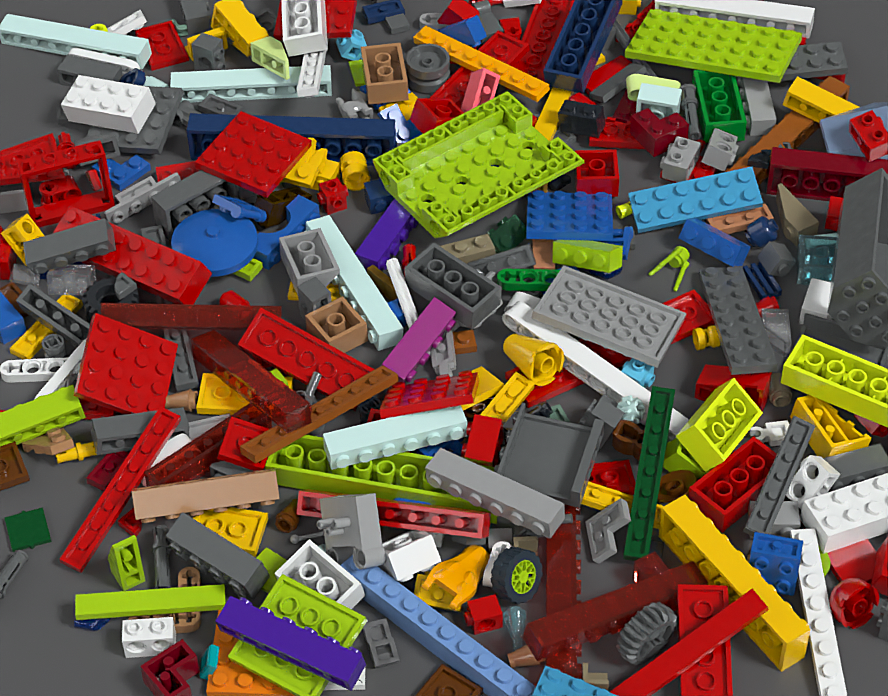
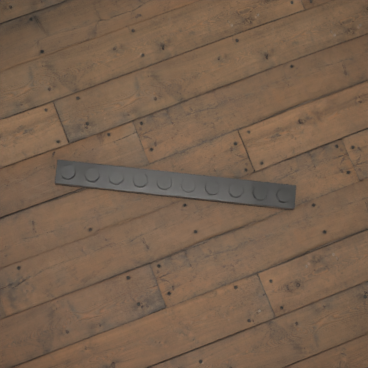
[141,225,199,391]

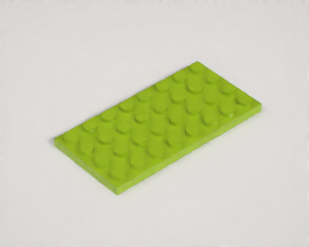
[625,9,802,83]

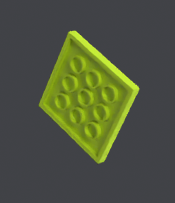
[228,574,367,696]

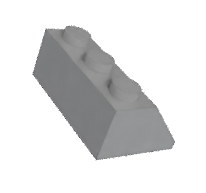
[279,228,340,295]

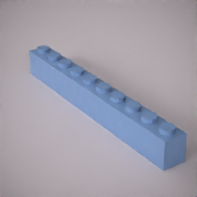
[340,555,536,696]

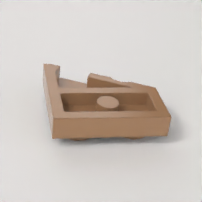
[21,427,75,455]

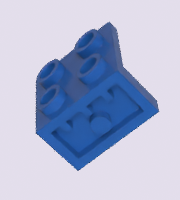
[749,532,803,596]

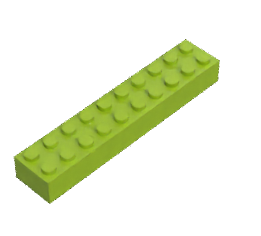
[265,435,499,524]

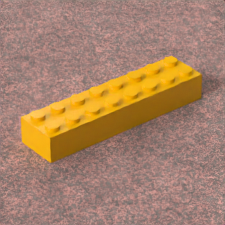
[659,495,811,672]

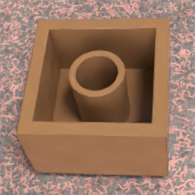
[305,296,368,353]

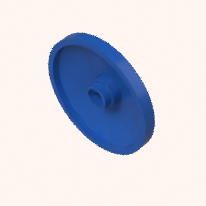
[171,209,258,277]

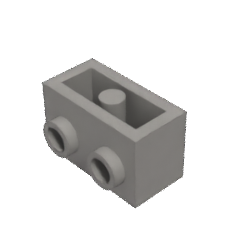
[660,136,701,182]

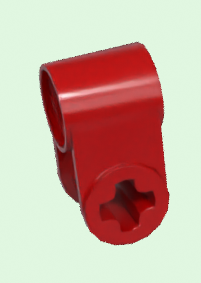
[499,17,522,40]
[39,175,82,206]

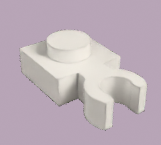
[750,420,789,447]

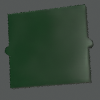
[4,507,52,552]

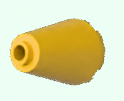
[503,334,564,386]

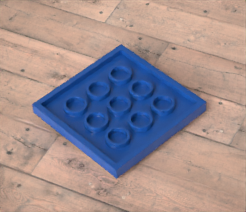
[526,190,613,241]

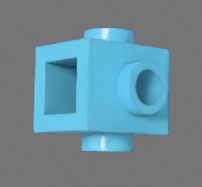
[336,29,367,61]
[621,358,655,388]

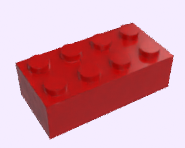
[688,436,777,533]

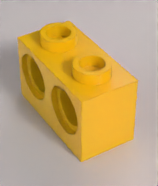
[1,213,44,267]

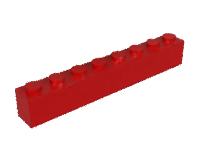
[296,489,491,539]

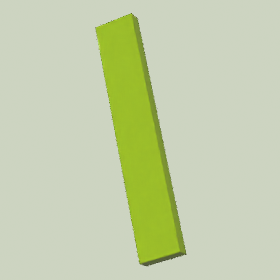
[75,584,226,620]

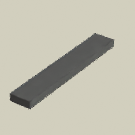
[743,416,815,537]

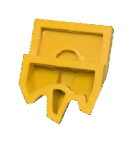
[283,138,328,188]

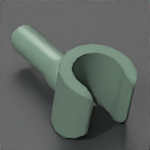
[172,19,188,37]

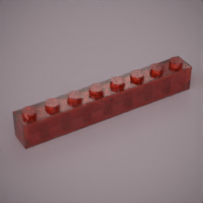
[101,303,281,330]
[191,330,312,433]
[522,561,709,661]

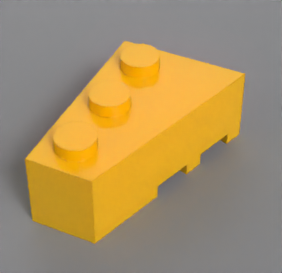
[211,0,269,57]
[790,395,871,458]

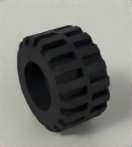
[83,277,141,327]

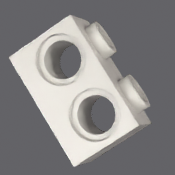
[786,455,841,510]
[122,617,176,658]

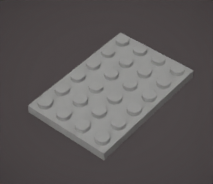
[531,265,686,368]

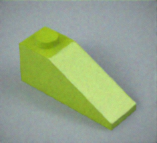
[108,535,145,591]

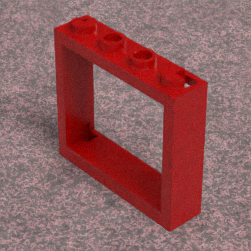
[17,140,115,228]

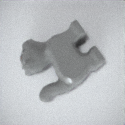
[336,88,373,119]

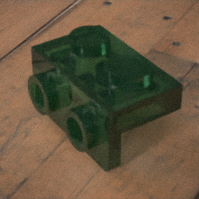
[486,214,527,253]

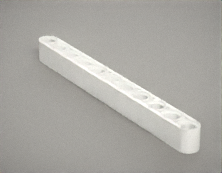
[502,301,689,442]

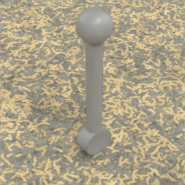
[290,531,324,544]

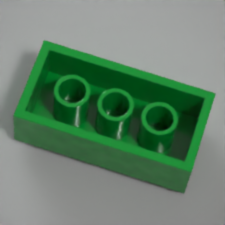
[692,70,747,143]

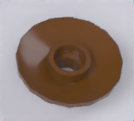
[658,470,697,503]

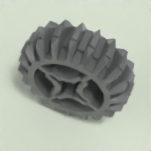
[616,602,678,665]

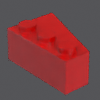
[694,364,772,418]

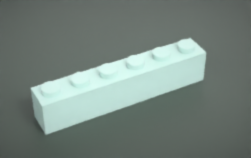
[323,405,467,470]

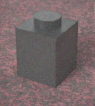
[757,241,796,277]

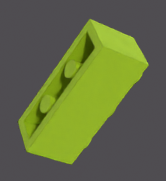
[552,240,623,273]

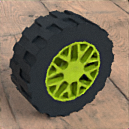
[490,547,543,604]

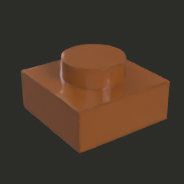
[453,330,477,355]

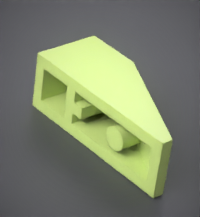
[250,36,290,80]

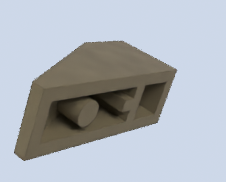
[776,183,819,246]

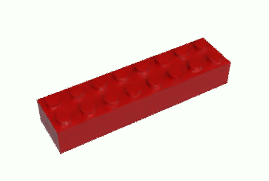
[52,206,212,310]

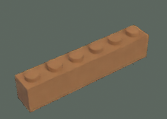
[132,468,279,523]

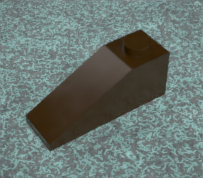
[255,186,312,228]

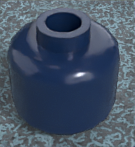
[745,216,779,248]

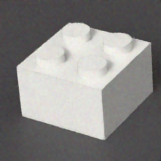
[379,530,441,582]

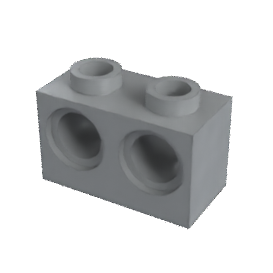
[701,128,739,171]

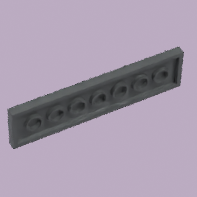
[699,266,778,375]

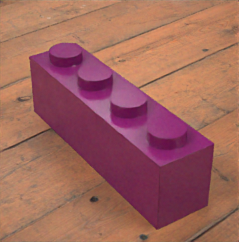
[381,297,456,383]

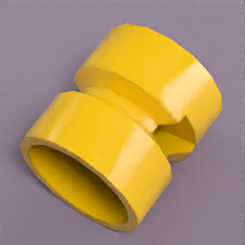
[339,151,370,191]

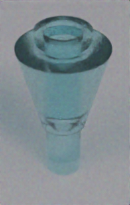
[503,606,527,651]

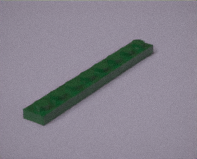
[623,386,675,563]

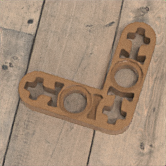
[128,567,201,633]

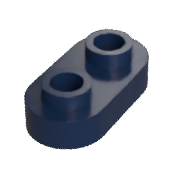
[119,68,146,86]

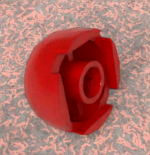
[829,578,879,629]

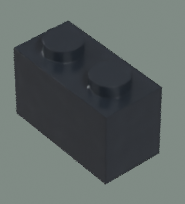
[558,100,606,138]

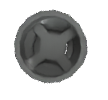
[42,334,67,358]

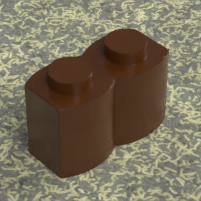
[612,420,645,461]

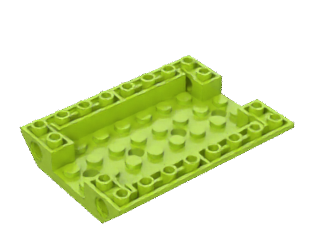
[373,91,584,238]

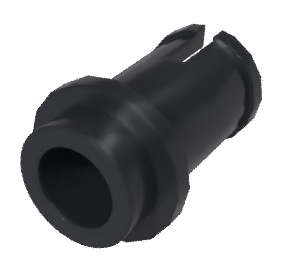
[528,401,553,418]

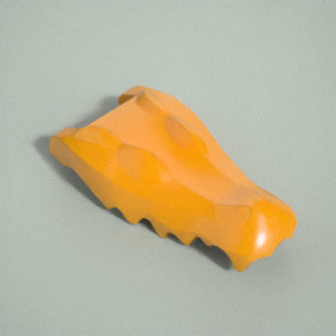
[421,545,490,611]

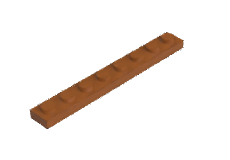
[240,365,398,463]

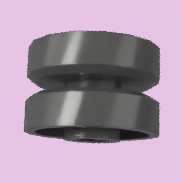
[406,44,450,94]

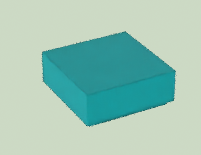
[199,644,219,680]

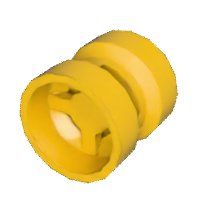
[692,325,721,351]

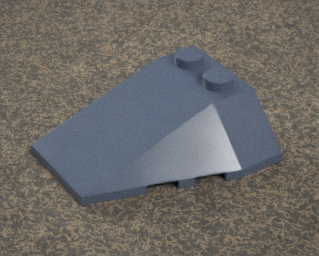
[819,102,888,160]

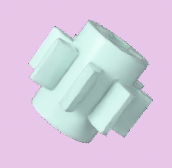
[617,395,645,424]

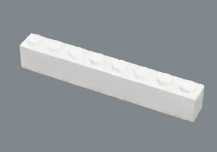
[655,0,815,38]

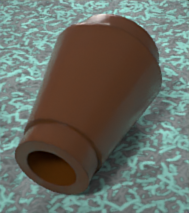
[275,499,301,533]

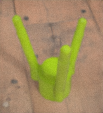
[649,246,690,292]

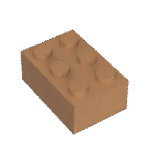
[361,43,409,104]

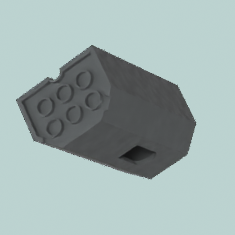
[827,168,888,347]

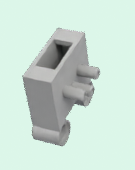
[317,493,386,569]

